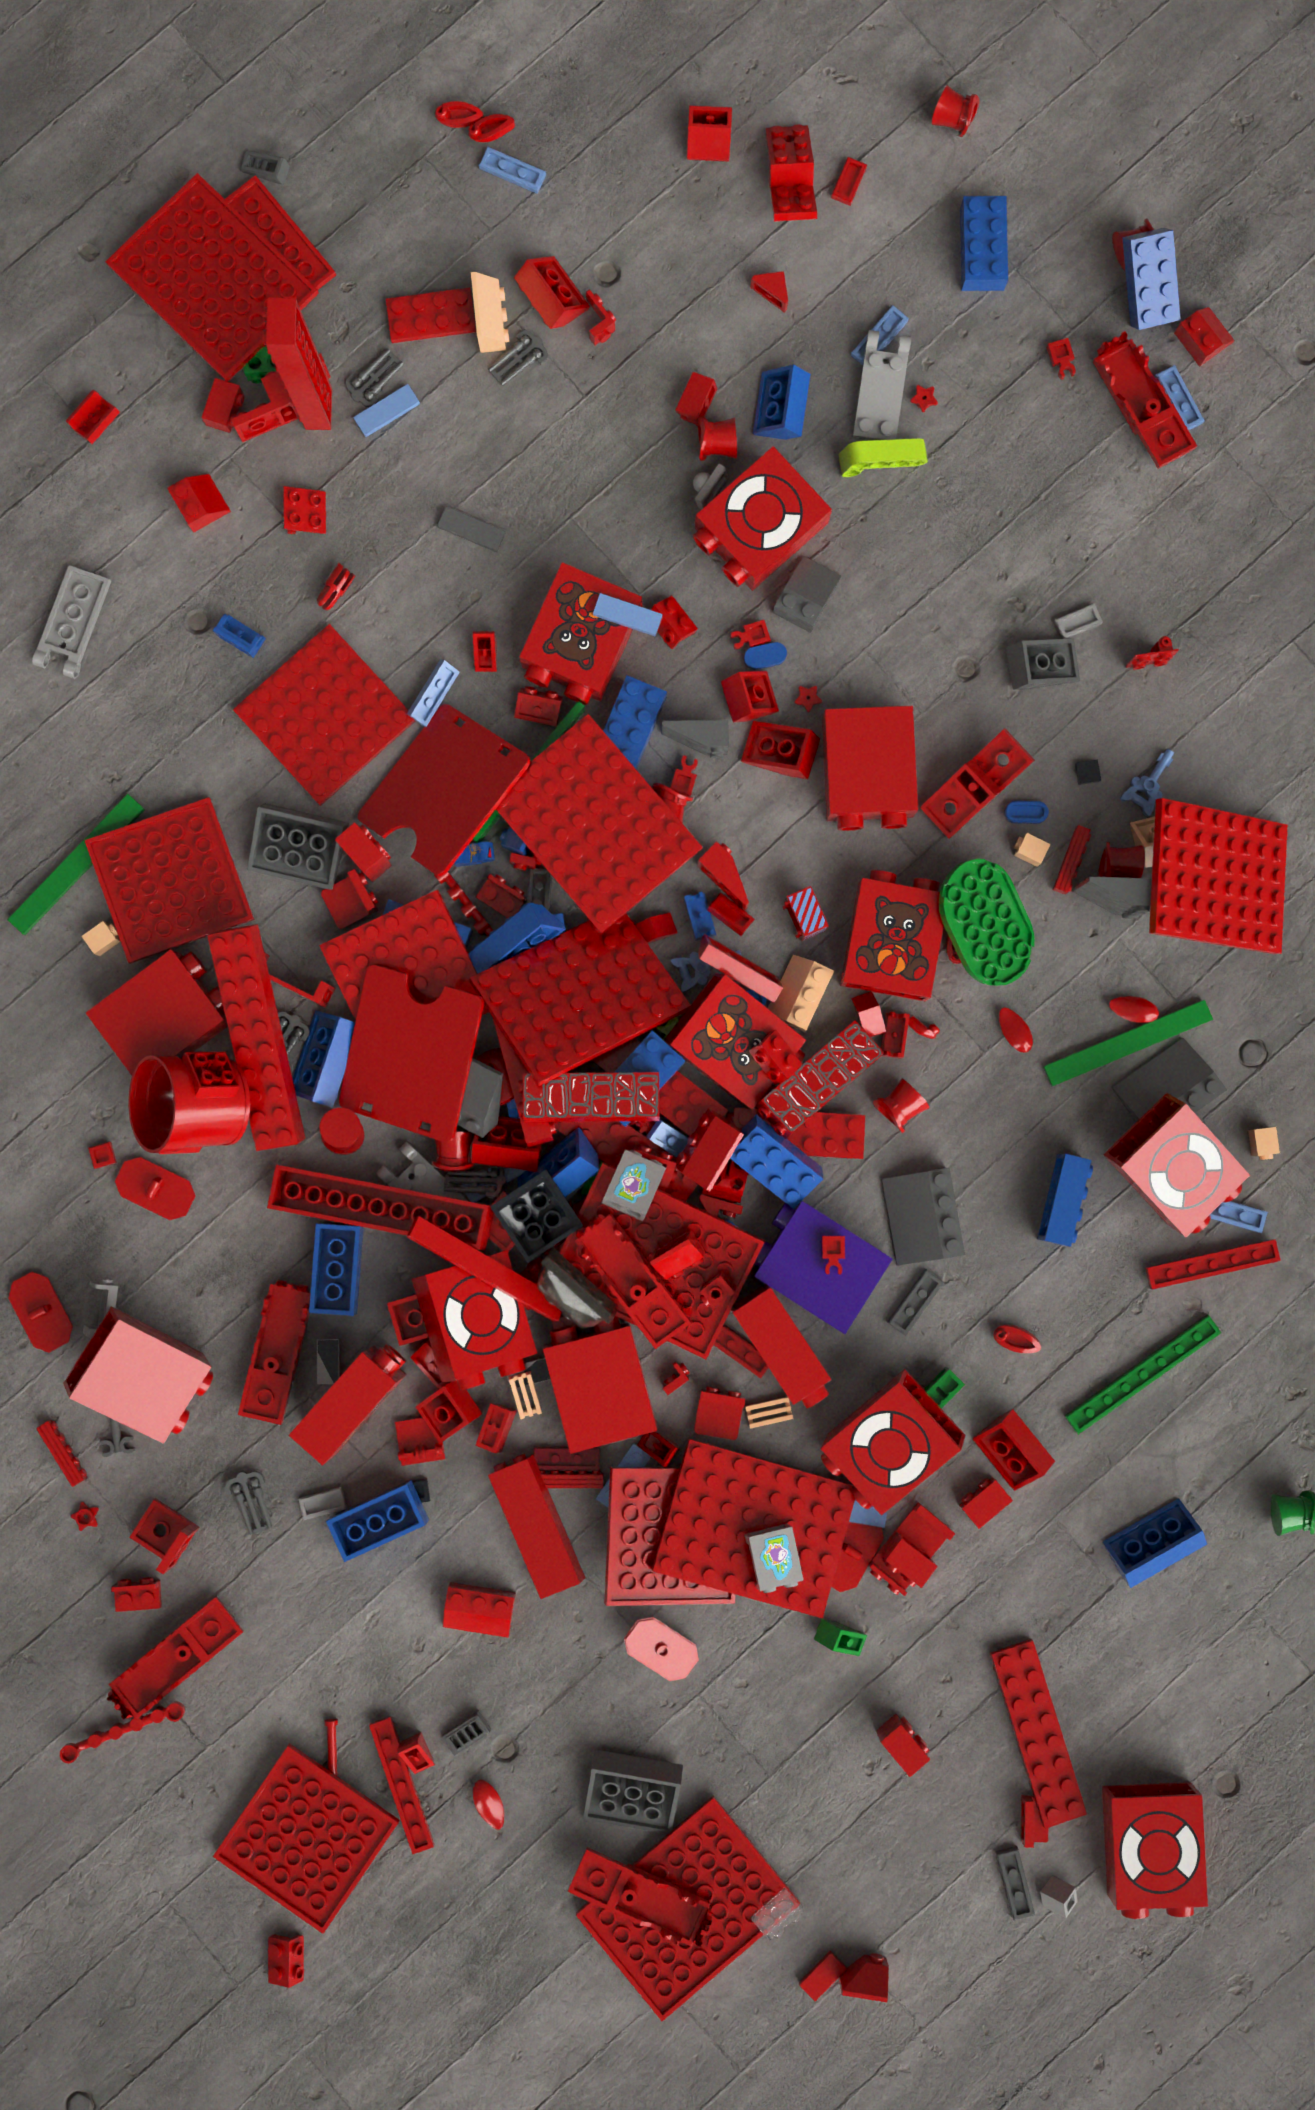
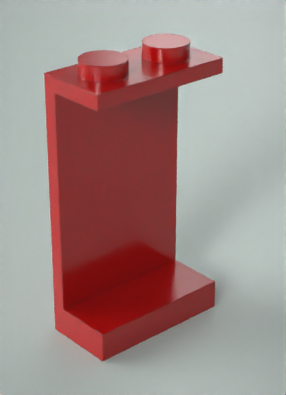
[264,952,336,1008]
[869,1502,955,1596]

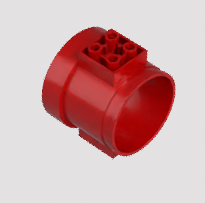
[128,1052,250,1154]

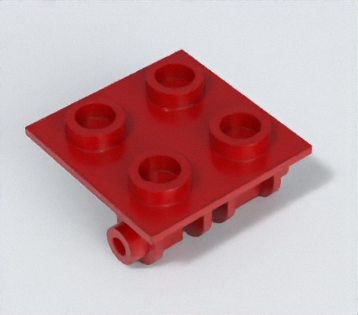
[283,486,326,534]
[1125,636,1179,670]
[395,1418,445,1466]

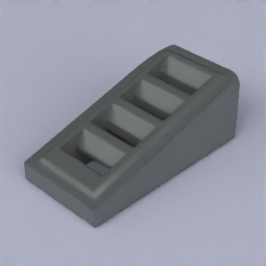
[240,150,290,185]
[442,1710,491,1756]

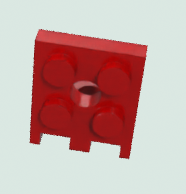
[129,1498,200,1574]

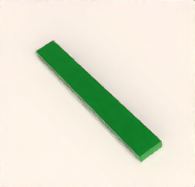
[472,701,585,843]
[7,794,145,935]
[1043,1000,1213,1087]
[1064,1314,1221,1435]

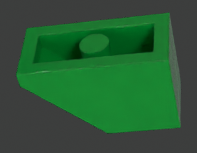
[814,1619,867,1656]

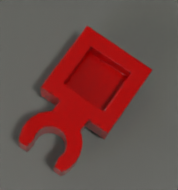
[1046,338,1076,380]
[730,619,771,649]
[670,755,698,796]
[822,1236,845,1274]

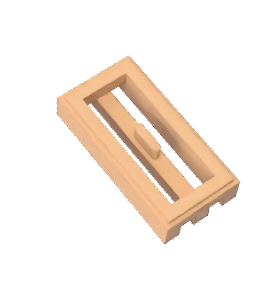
[509,1371,542,1419]
[745,1396,793,1429]

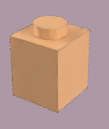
[1014,833,1050,867]
[82,921,121,956]
[1248,1127,1280,1160]

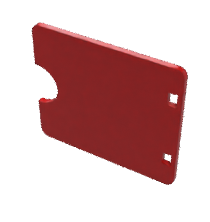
[358,704,530,876]
[339,965,484,1142]

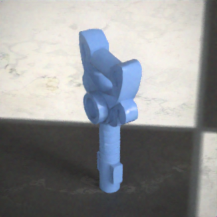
[1120,749,1174,817]
[671,949,742,992]

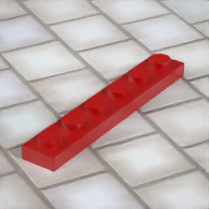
[1145,1239,1281,1290]
[369,1716,435,1855]

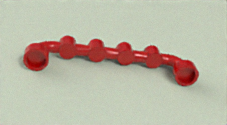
[434,871,493,937]
[59,1701,185,1764]

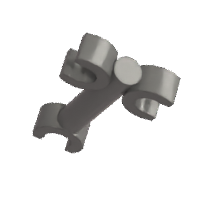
[101,1418,135,1457]

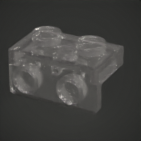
[751,1887,803,1941]

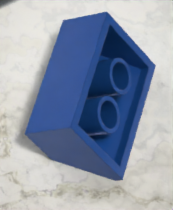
[753,364,811,440]

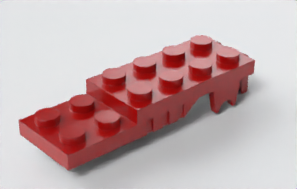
[1093,331,1197,469]
[727,1108,866,1159]
[574,1213,692,1349]
[238,1279,311,1425]
[107,1596,244,1720]
[568,1847,713,1947]

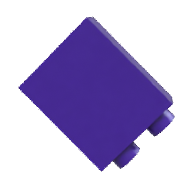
[752,1201,893,1334]

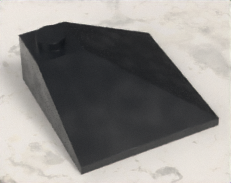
[490,1169,584,1263]

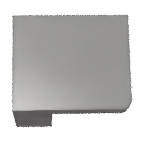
[1041,1876,1077,1918]

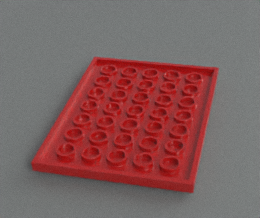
[105,173,319,382]
[495,714,703,934]
[1149,798,1288,954]
[469,913,691,1086]
[546,1162,765,1360]
[652,1439,855,1618]
[576,1795,800,2021]

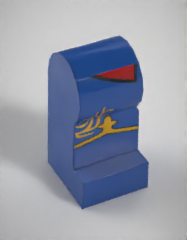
[454,842,495,867]

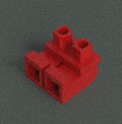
[702,1160,748,1203]

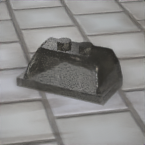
[537,1247,619,1328]

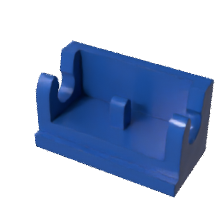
[213,614,266,658]
[684,892,716,941]

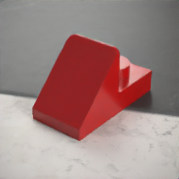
[699,1195,743,1218]

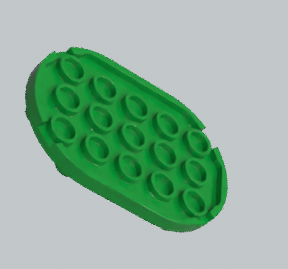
[939,859,1035,986]

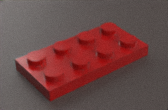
[386,287,476,343]

